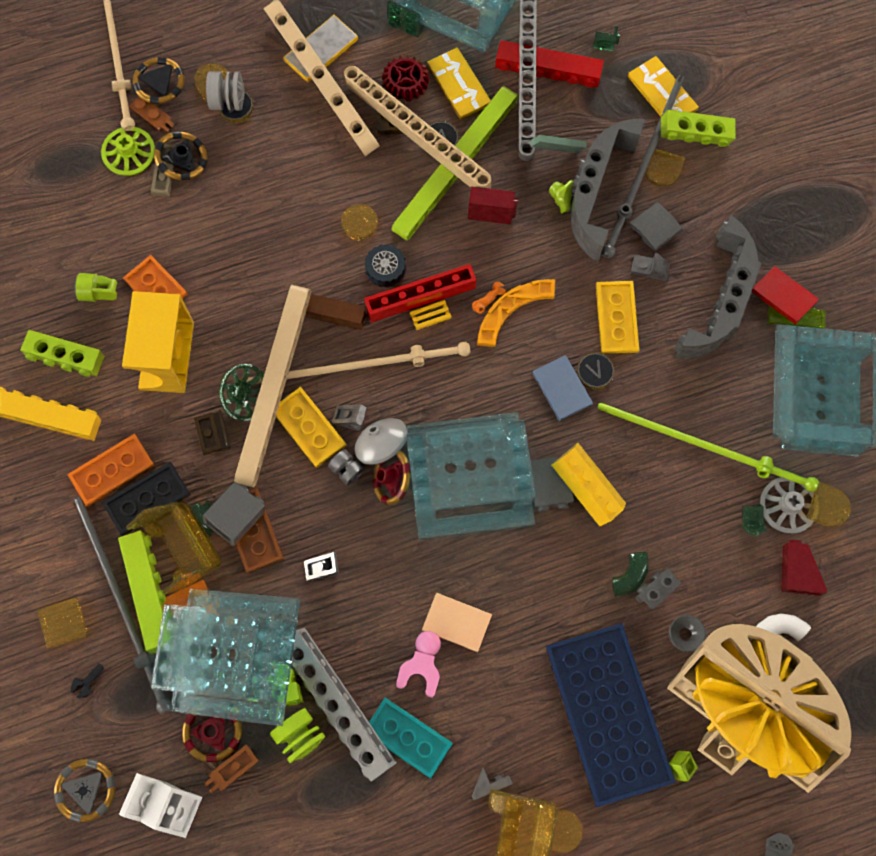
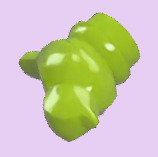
[549,180,574,214]

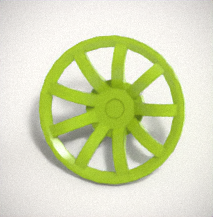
[101,127,155,176]

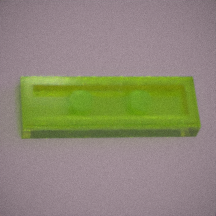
[768,306,826,330]

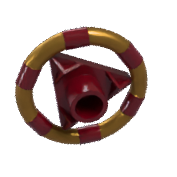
[373,450,411,505]
[182,701,242,762]

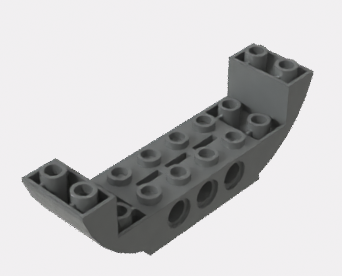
[674,215,761,359]

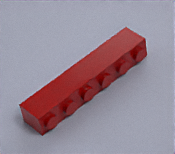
[495,40,604,88]
[364,264,477,323]

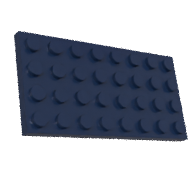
[545,623,675,807]

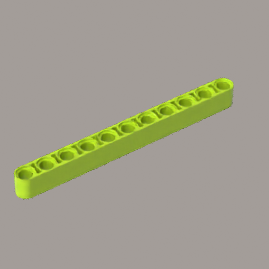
[391,86,519,241]

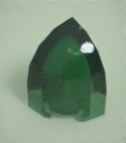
[191,500,215,537]

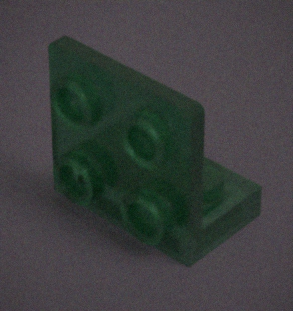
[387,0,428,37]

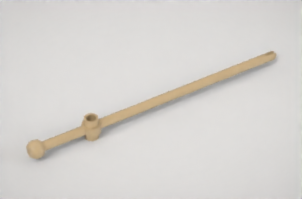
[103,0,135,131]
[246,342,470,385]

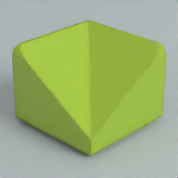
[669,751,698,782]

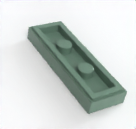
[531,135,587,153]

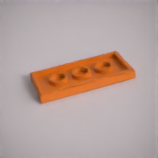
[67,433,155,507]

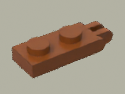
[128,96,175,133]
[204,744,259,794]

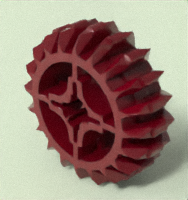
[382,55,430,102]

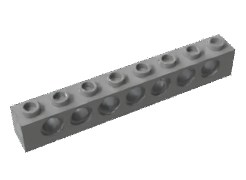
[279,628,396,781]

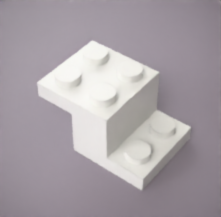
[119,773,202,838]

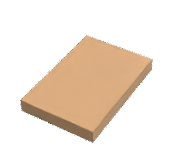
[422,593,492,653]

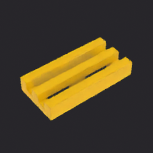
[410,300,451,331]

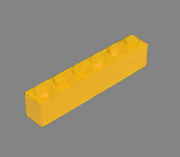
[0,387,102,441]

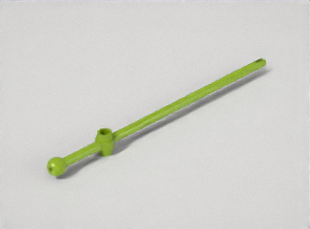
[598,403,819,492]

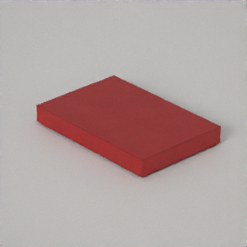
[751,266,819,325]

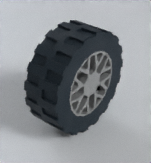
[365,244,406,287]

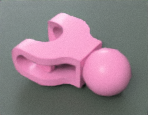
[396,631,441,698]

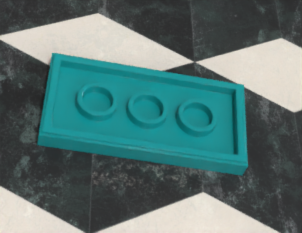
[369,698,453,779]

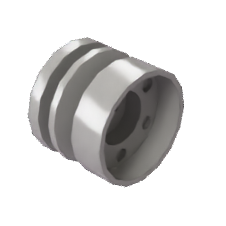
[206,71,244,111]

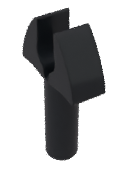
[71,664,104,698]

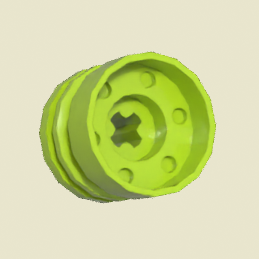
[270,708,325,763]

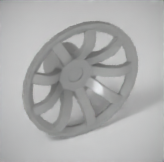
[760,477,818,534]

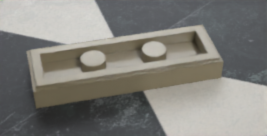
[151,144,176,197]

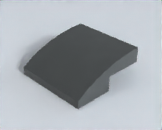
[630,202,683,251]

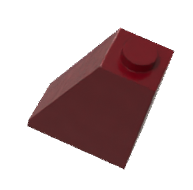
[781,540,827,596]

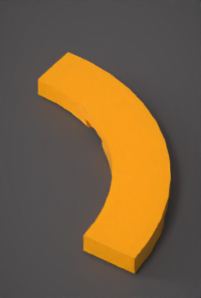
[477,279,555,347]

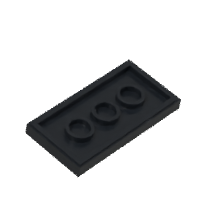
[102,461,191,536]

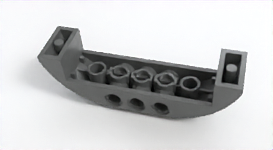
[570,118,645,261]

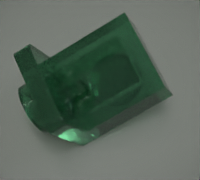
[593,26,620,51]
[742,504,767,535]

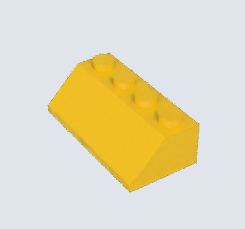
[551,443,626,526]

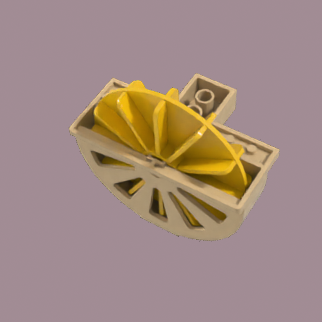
[667,624,851,793]

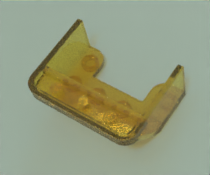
[488,789,558,856]

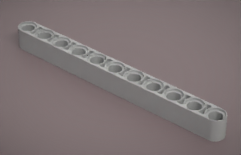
[518,0,537,161]

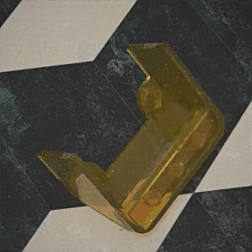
[126,501,221,594]

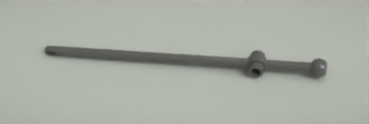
[601,75,684,258]
[74,496,173,714]

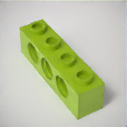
[661,110,735,147]
[20,330,105,377]

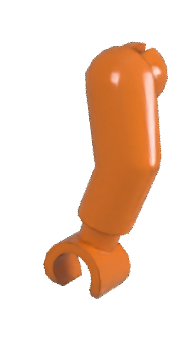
[472,282,506,314]

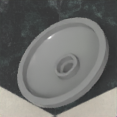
[354,418,408,465]

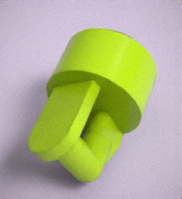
[74,273,118,302]

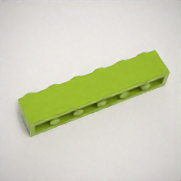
[118,530,176,654]

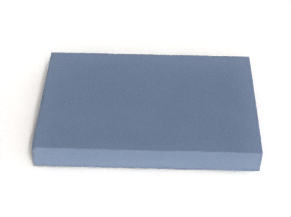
[532,355,593,421]

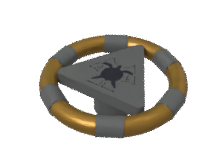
[54,759,116,823]

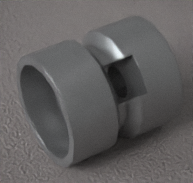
[328,449,365,486]

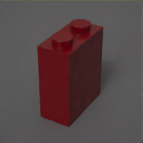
[468,186,518,225]

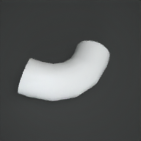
[756,613,811,641]

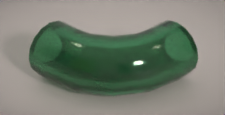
[612,552,649,597]

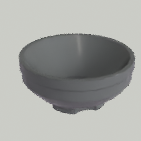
[669,615,706,652]

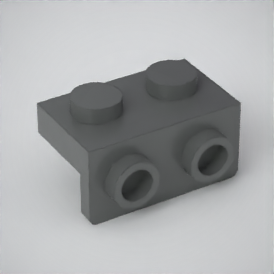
[635,568,681,609]

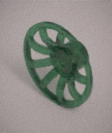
[219,364,264,421]

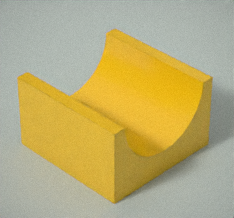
[122,291,194,393]

